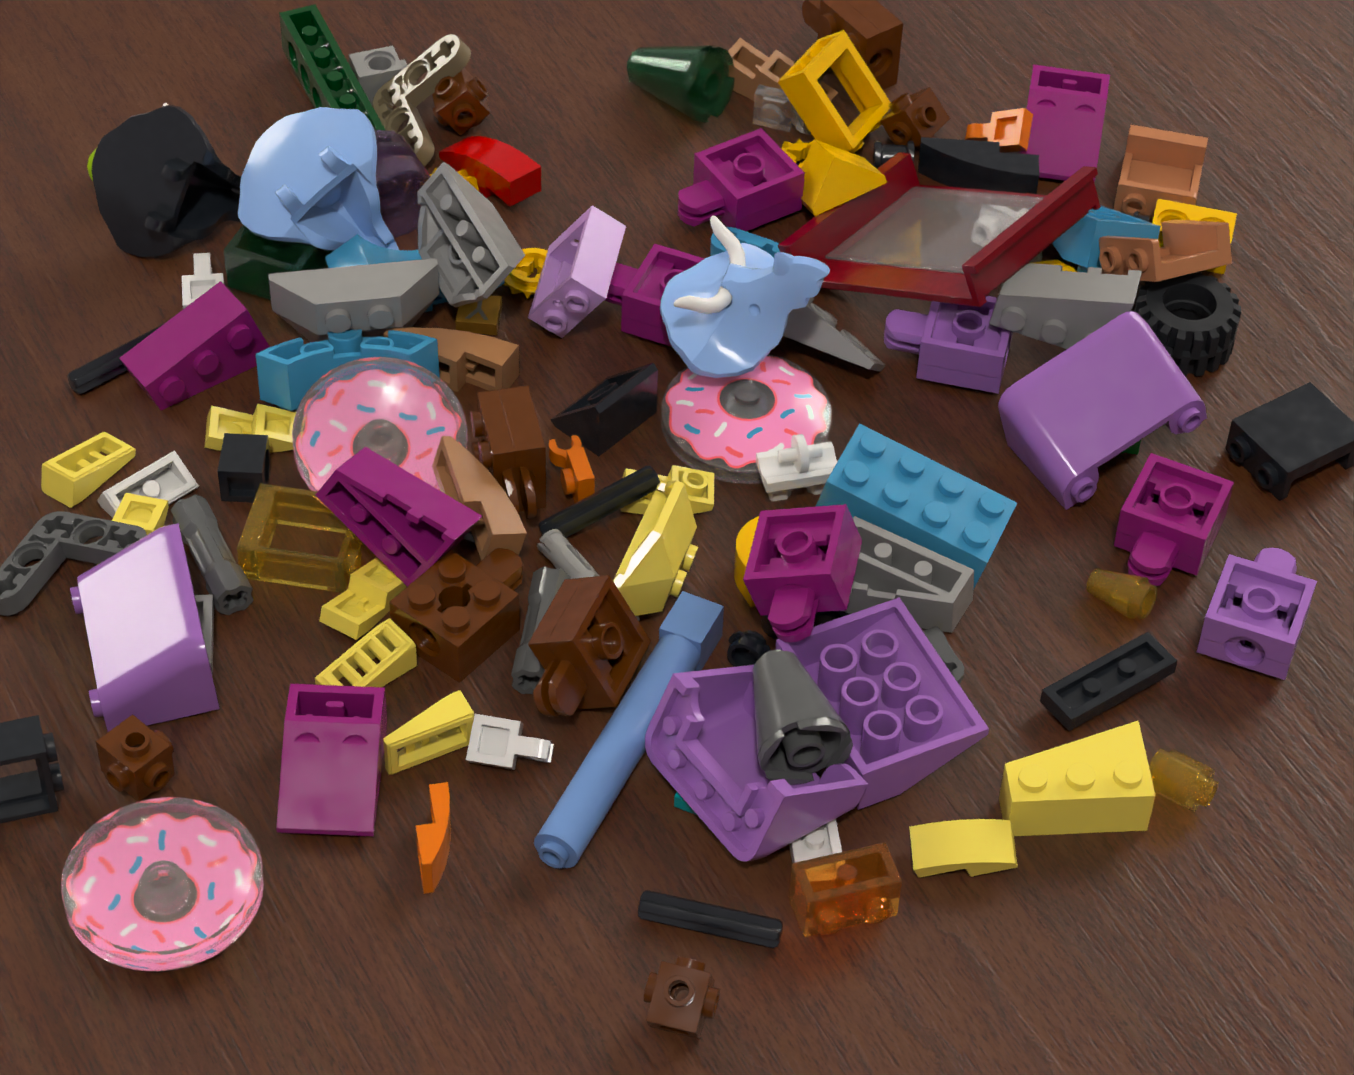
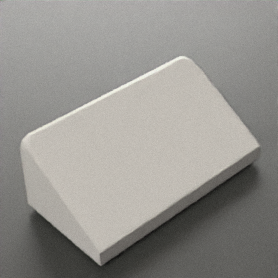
[97,450,199,518]

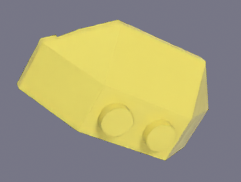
[613,480,698,616]

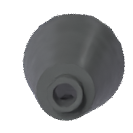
[752,650,853,785]

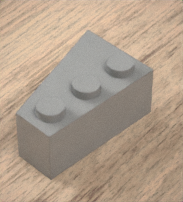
[989,263,1142,349]

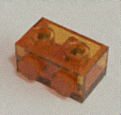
[789,842,902,937]

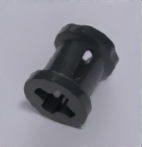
[873,140,914,169]

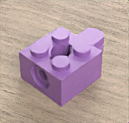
[884,296,1013,394]
[1197,548,1317,680]

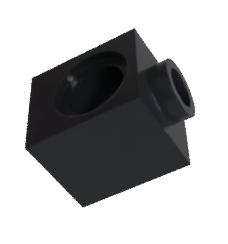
[217,433,271,503]

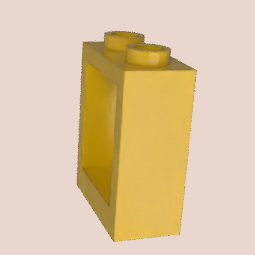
[778,30,891,153]

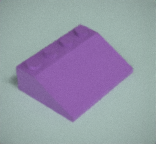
[775,597,989,810]

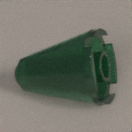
[626,45,735,123]

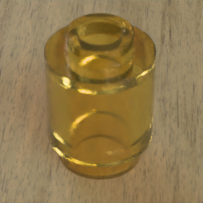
[1149,748,1219,812]

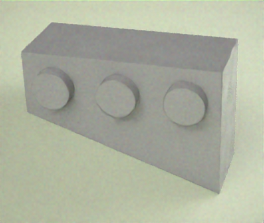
[842,516,974,633]

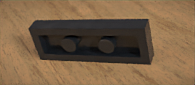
[1040,632,1177,731]

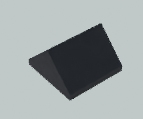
[551,363,658,457]

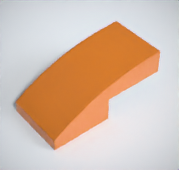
[416,782,451,894]

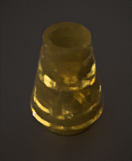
[1086,568,1157,619]

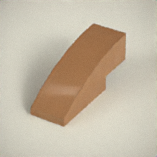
[712,38,838,115]
[383,327,519,392]
[432,436,527,561]

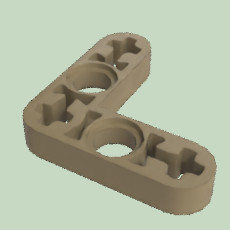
[373,34,471,170]

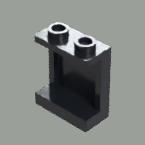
[1226,382,1354,501]

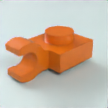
[965,108,1033,153]
[549,435,595,503]

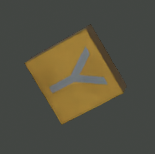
[455,295,502,335]

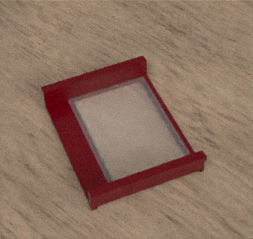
[778,152,1101,307]

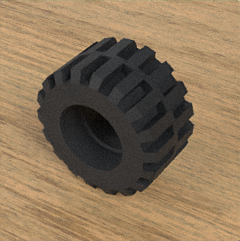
[1134,271,1241,377]

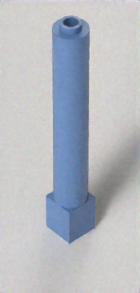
[534,591,724,868]

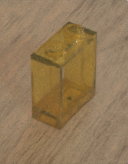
[237,483,363,593]

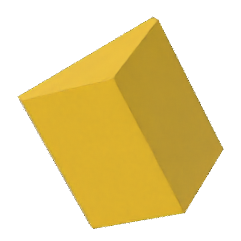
[801,139,887,216]

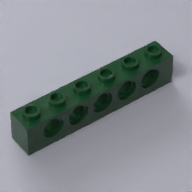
[279,4,394,183]

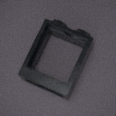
[0,715,64,824]

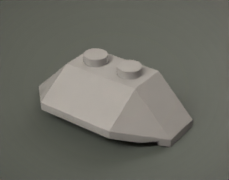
[417,162,525,307]
[268,258,439,342]

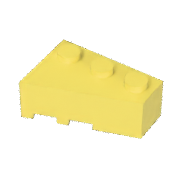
[999,721,1156,836]

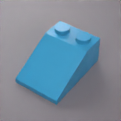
[1029,205,1161,273]

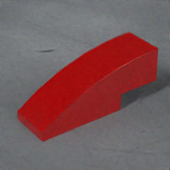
[439,136,542,207]

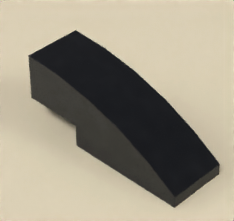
[918,137,1039,194]

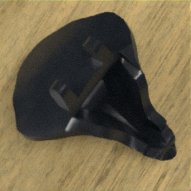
[91,103,241,257]

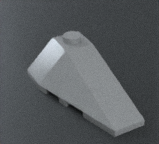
[783,298,886,372]

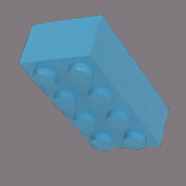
[816,423,1017,590]

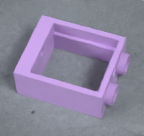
[528,205,626,338]

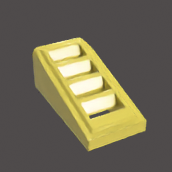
[41,431,136,508]
[315,618,417,687]
[383,690,474,775]

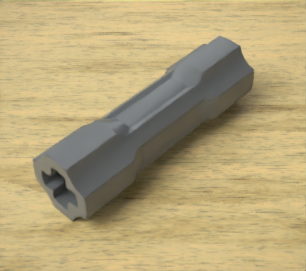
[171,494,254,615]
[511,567,571,694]

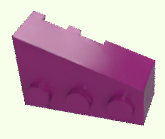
[119,281,270,411]
[315,447,482,586]

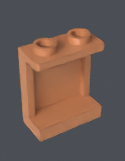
[1113,125,1208,221]
[1099,220,1232,282]

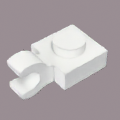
[182,253,225,309]
[466,714,554,770]

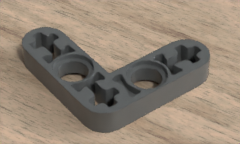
[0,511,147,616]

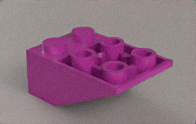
[1020,65,1110,183]
[276,684,387,836]

